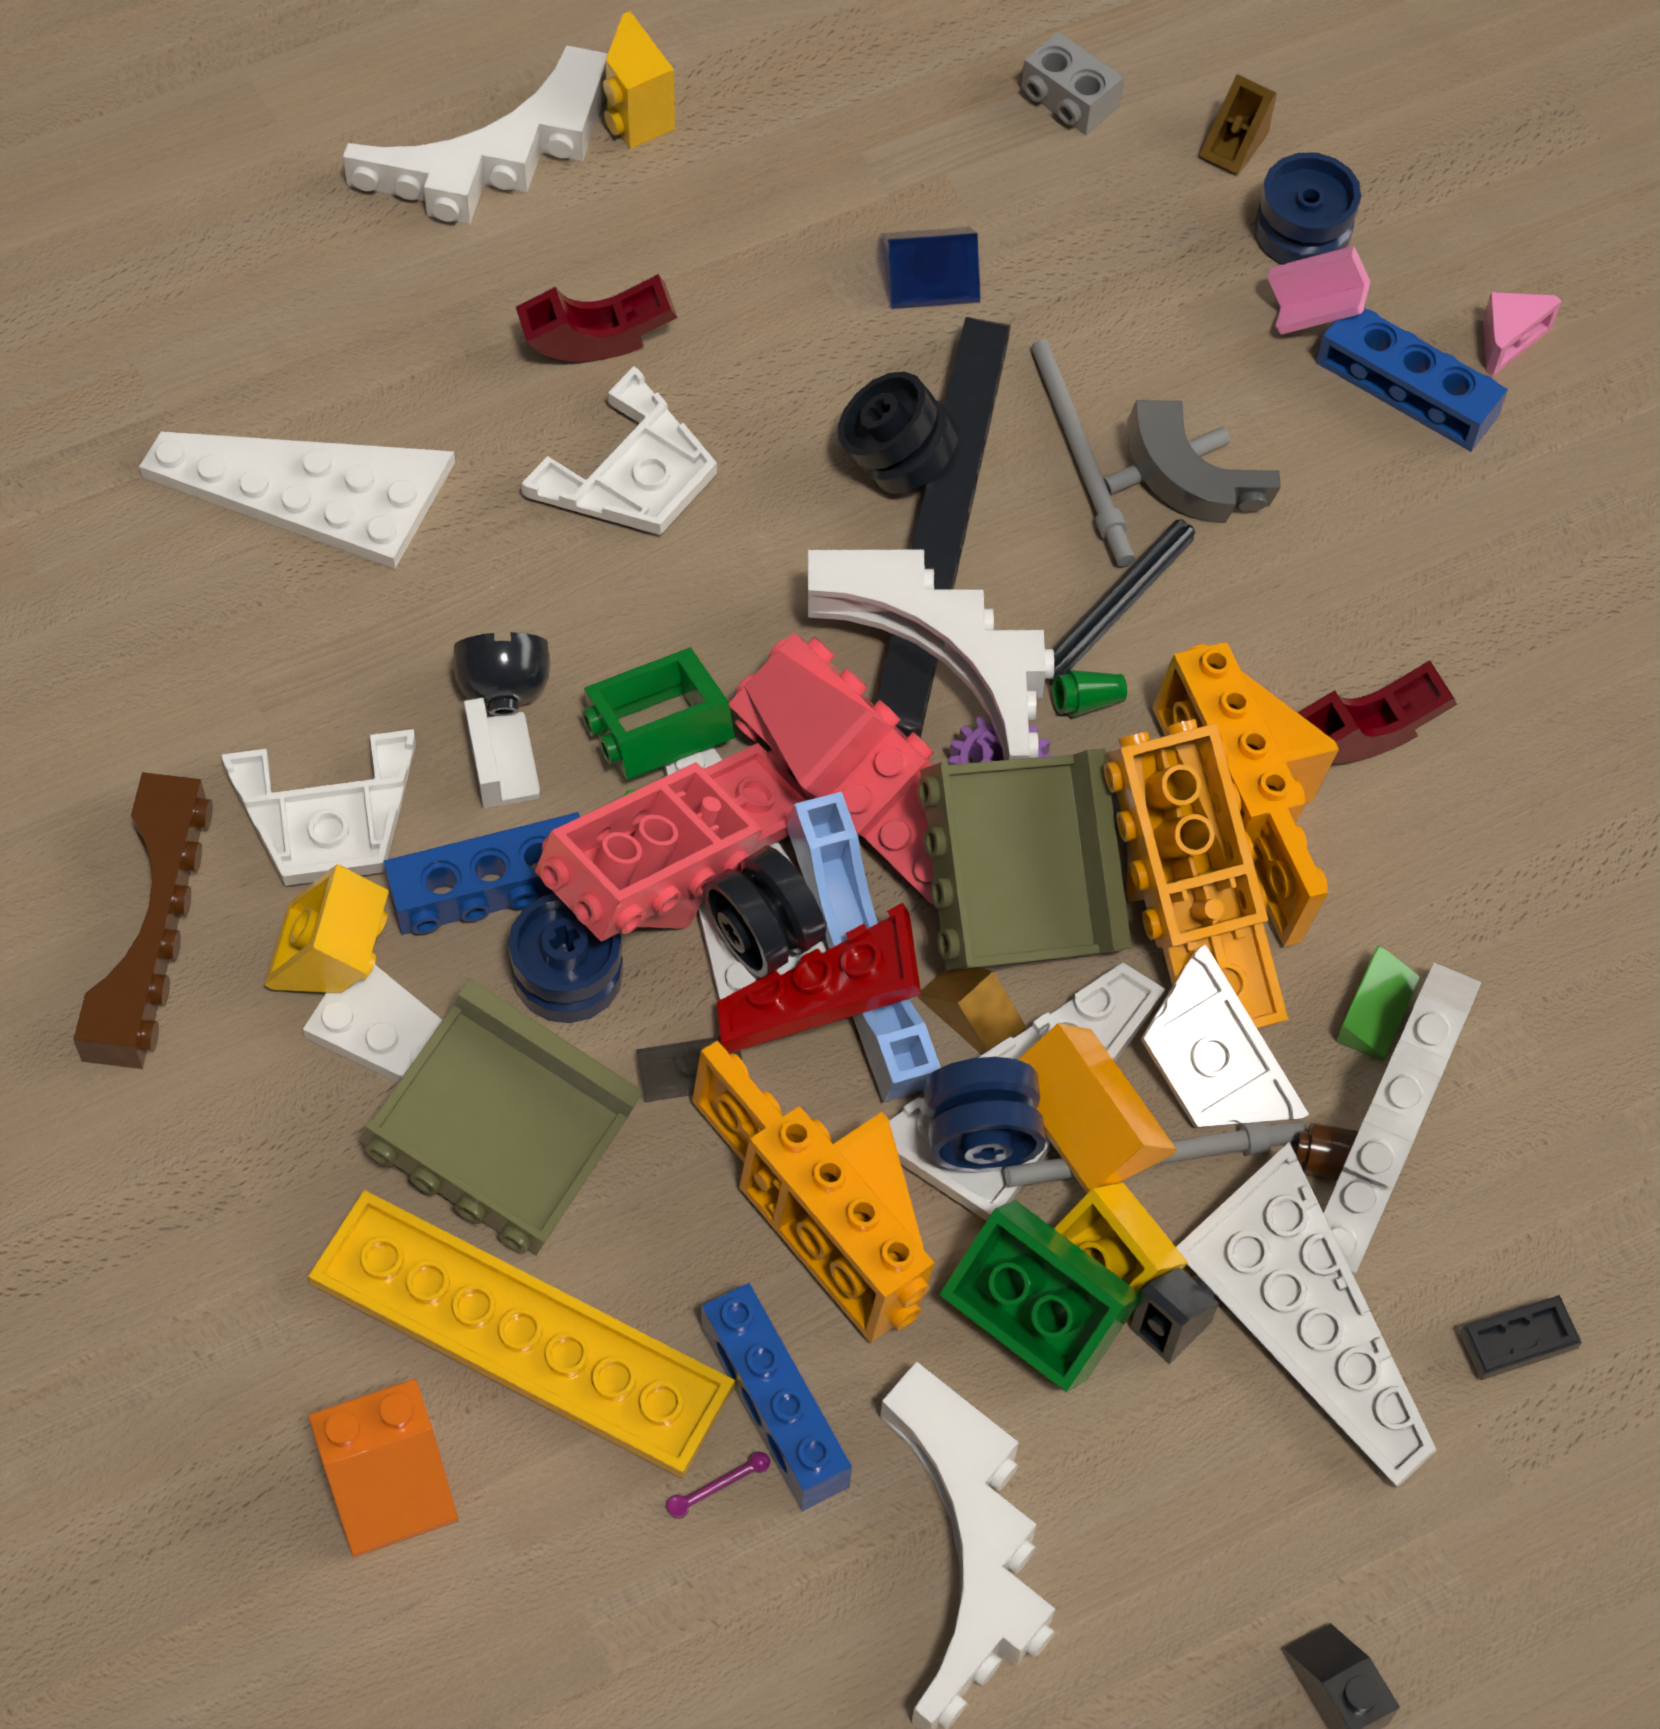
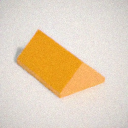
[1018,1023,1177,1194]

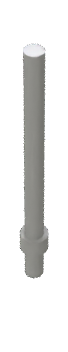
[1031,339,1135,567]
[1005,1121,1307,1187]

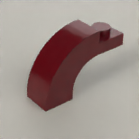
[515,274,678,362]
[1297,660,1457,763]

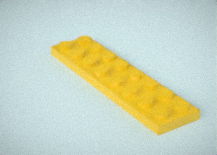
[308,1190,735,1479]

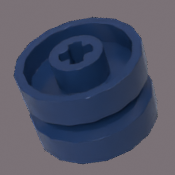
[1255,153,1361,264]
[508,894,623,1023]
[923,1057,1046,1172]

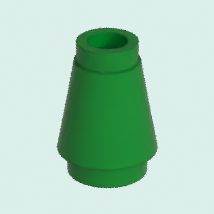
[1052,670,1127,717]

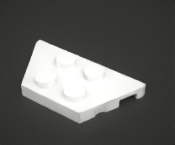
[1141,945,1309,1127]

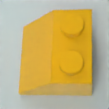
[603,11,675,149]
[264,864,389,993]
[1054,1182,1188,1311]

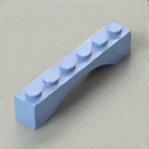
[786,792,941,1103]

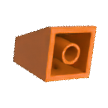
[308,1378,459,1558]

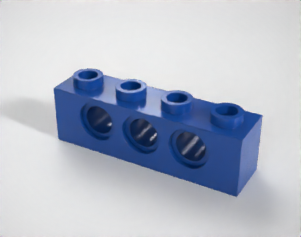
[1316,308,1508,452]
[383,812,580,935]
[701,1283,852,1512]

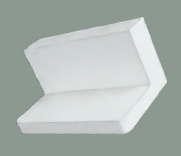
[464,698,541,809]

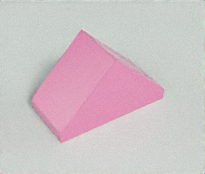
[1482,292,1562,377]

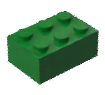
[939,1200,1141,1392]

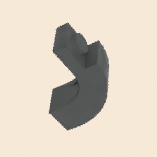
[1127,400,1281,523]

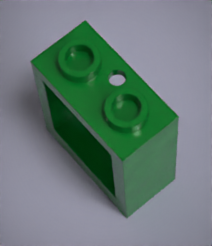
[582,647,735,780]

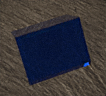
[881,227,981,309]

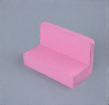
[1267,246,1370,334]

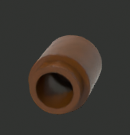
[1294,1122,1359,1180]

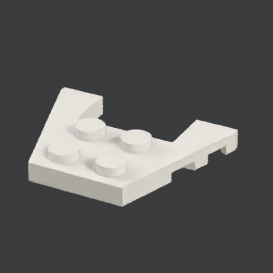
[521,366,717,535]
[222,729,416,886]

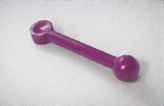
[667,1451,771,1519]

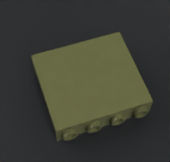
[918,748,1132,971]
[360,978,644,1256]

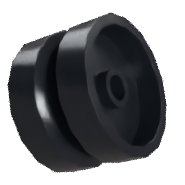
[838,371,959,494]
[703,845,826,978]

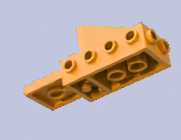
[1152,642,1339,947]
[1103,719,1289,1028]
[692,1040,935,1343]

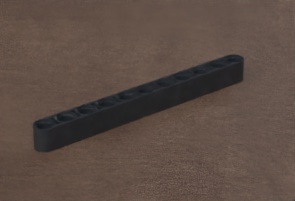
[876,317,1011,738]

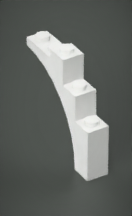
[343,45,608,225]
[808,550,1054,760]
[1324,962,1481,1273]
[880,1361,1055,1729]

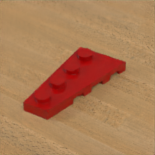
[717,902,921,1053]

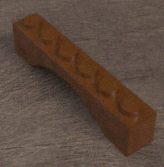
[73,772,213,1069]

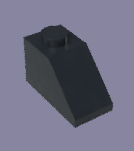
[1130,1267,1218,1365]
[1282,1623,1400,1729]

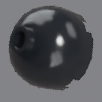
[452,632,550,716]

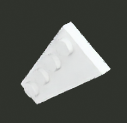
[303,964,442,1083]

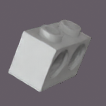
[1021,31,1124,135]

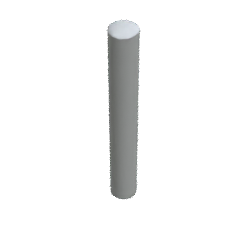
[1103,427,1230,495]

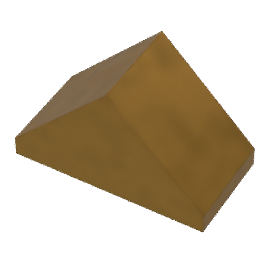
[1199,74,1277,174]
[918,968,1026,1055]

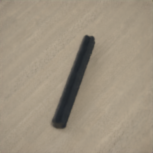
[1045,519,1195,685]

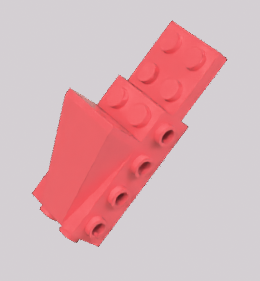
[729,632,934,905]
[534,743,811,942]

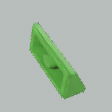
[1336,945,1420,1061]

